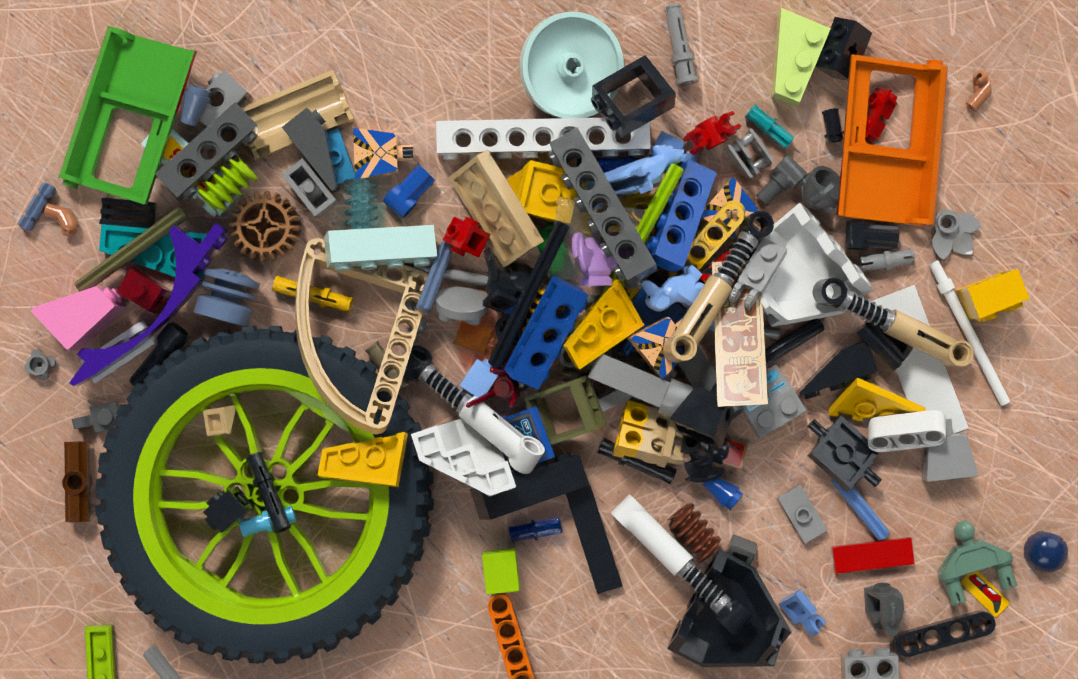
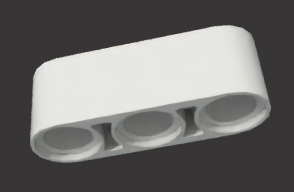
[868,410,946,452]

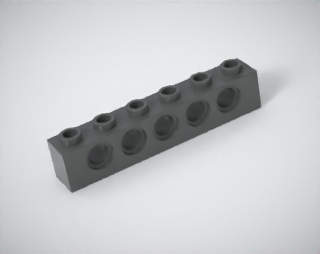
[548,127,658,286]

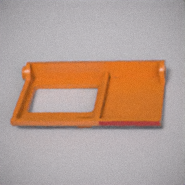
[837,54,948,226]

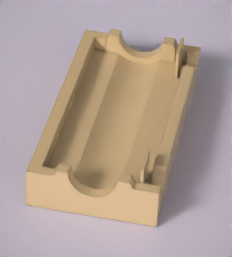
[241,70,355,161]
[448,150,544,268]

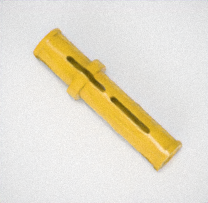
[272,275,353,313]

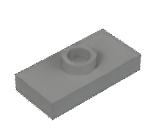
[777,484,828,544]

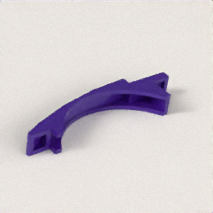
[69,223,228,386]

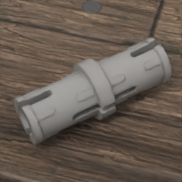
[859,248,915,273]

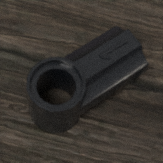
[845,221,899,250]

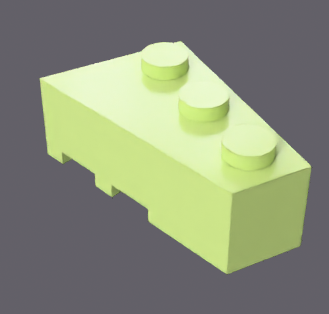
[771,8,831,107]

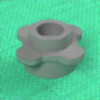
[24,349,56,380]

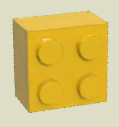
[956,269,1030,322]

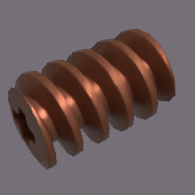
[667,503,721,563]

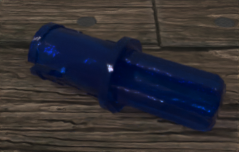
[509,518,562,543]

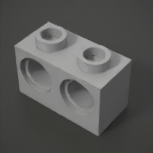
[840,648,899,679]

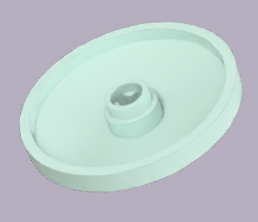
[520,12,624,119]

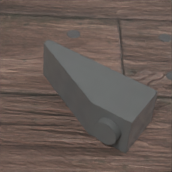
[282,108,339,192]

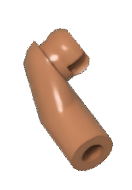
[966,70,992,112]
[44,204,78,236]

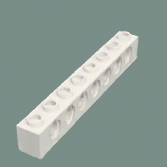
[436,118,650,160]

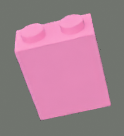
[31,286,127,350]

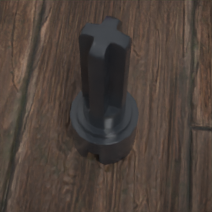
[129,321,190,387]

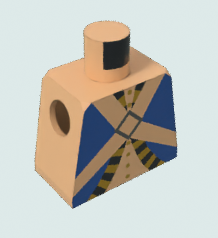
[353,128,414,181]
[700,177,761,240]
[627,317,685,379]

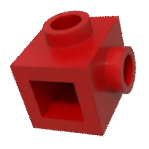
[443,216,491,258]

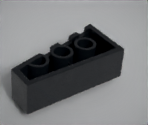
[470,452,589,520]

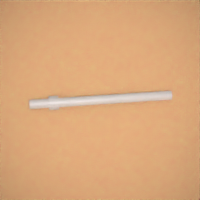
[929,260,1010,406]

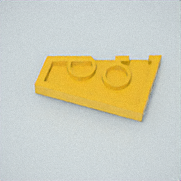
[563,279,644,370]
[829,378,926,421]
[317,432,408,488]

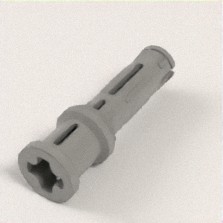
[664,4,699,86]

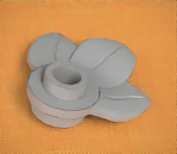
[932,210,981,259]

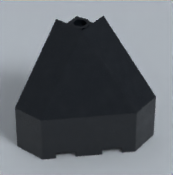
[667,549,792,667]

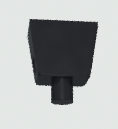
[669,381,734,449]

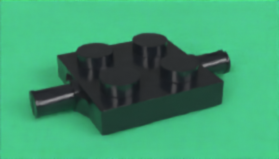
[807,416,882,491]

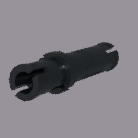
[597,438,677,484]
[246,452,291,533]

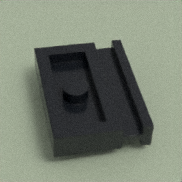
[857,319,913,371]

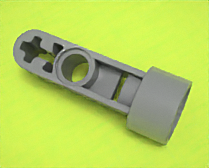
[587,354,693,418]

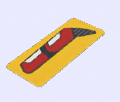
[961,571,1010,617]

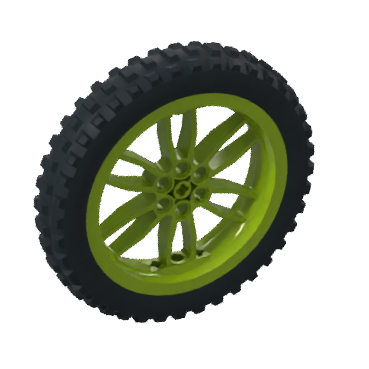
[95,325,434,664]

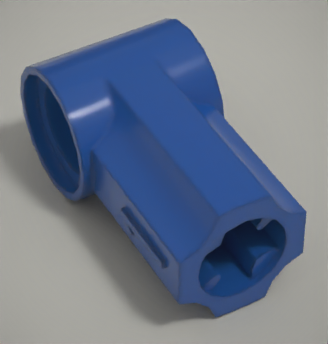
[382,165,436,219]

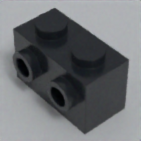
[204,486,255,533]

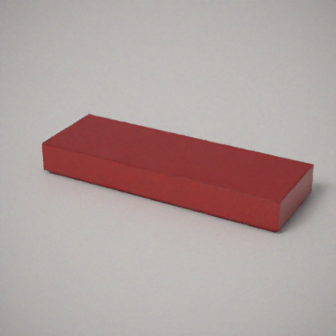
[831,537,915,574]

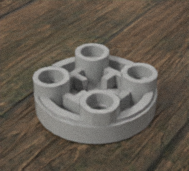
[435,287,488,325]

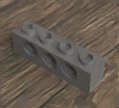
[155,102,259,202]

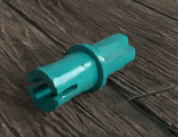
[745,104,794,149]

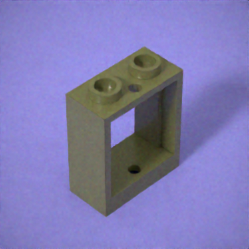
[524,375,607,445]

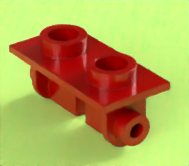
[865,88,898,144]

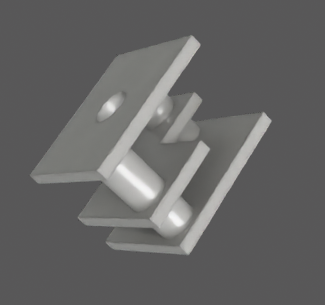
[724,128,775,181]

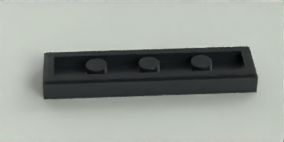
[566,485,622,594]

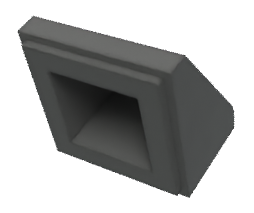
[726,535,757,565]

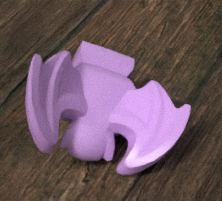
[572,232,634,286]

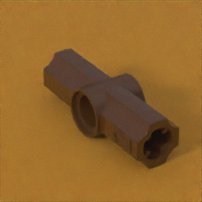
[62,441,92,523]

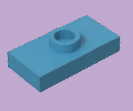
[327,128,355,185]

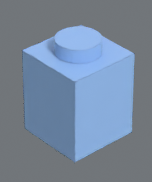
[460,358,498,397]

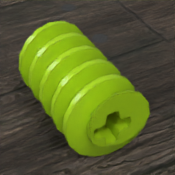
[197,157,258,213]

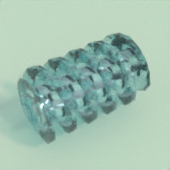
[344,179,378,229]

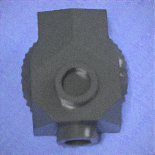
[864,583,904,637]

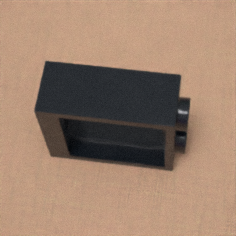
[591,55,676,138]

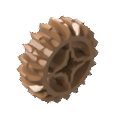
[229,190,301,262]

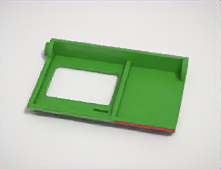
[59,26,197,205]

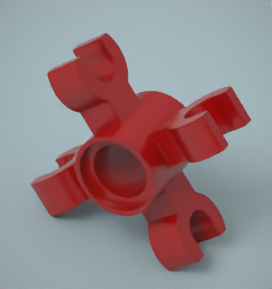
[683,111,741,155]

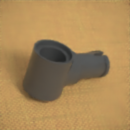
[756,154,807,206]

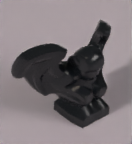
[483,247,533,313]
[680,433,731,483]

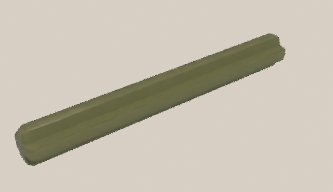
[75,207,188,292]

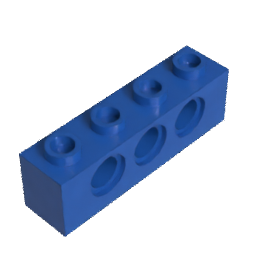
[646,159,717,273]
[504,275,588,390]

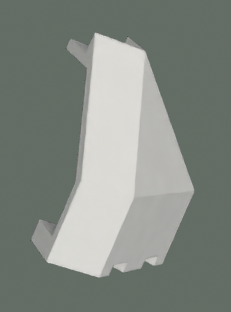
[761,203,873,327]
[411,418,516,496]

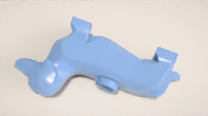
[581,145,687,210]
[640,265,715,332]

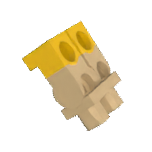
[613,400,685,468]

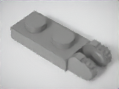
[729,238,787,310]

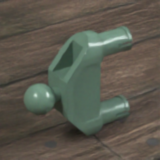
[937,521,1018,605]

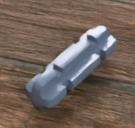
[18,182,56,231]

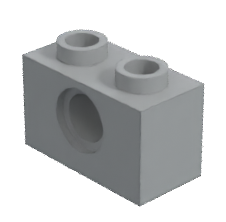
[199,70,252,127]
[282,158,339,219]

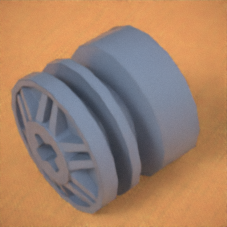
[194,268,260,326]

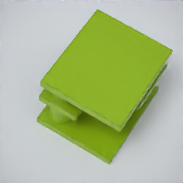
[482,548,520,595]

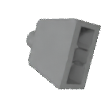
[922,419,978,482]

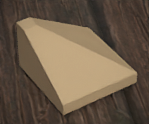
[203,405,236,437]

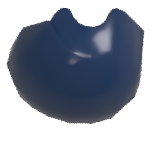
[1024,531,1068,573]

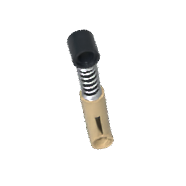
[663,211,774,363]
[812,278,974,367]

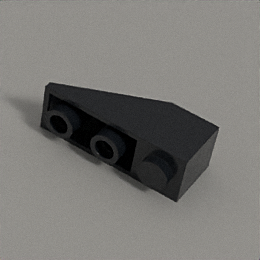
[796,342,877,399]

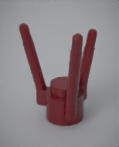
[466,368,521,408]

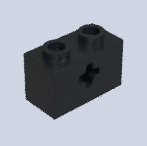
[816,17,872,81]

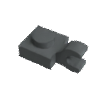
[72,401,119,433]

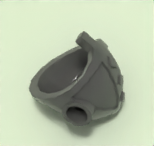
[799,166,840,214]

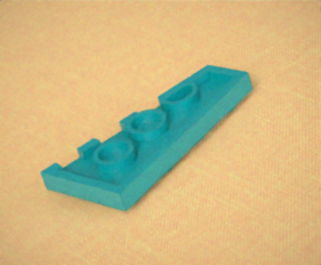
[99,224,207,287]

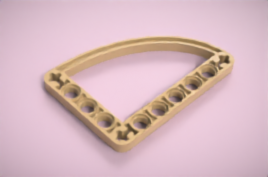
[295,238,428,434]

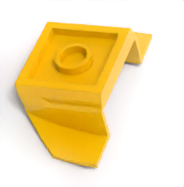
[506,160,600,236]

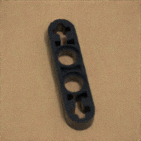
[893,610,996,657]

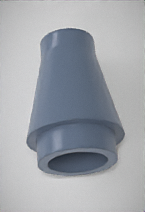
[180,84,210,126]

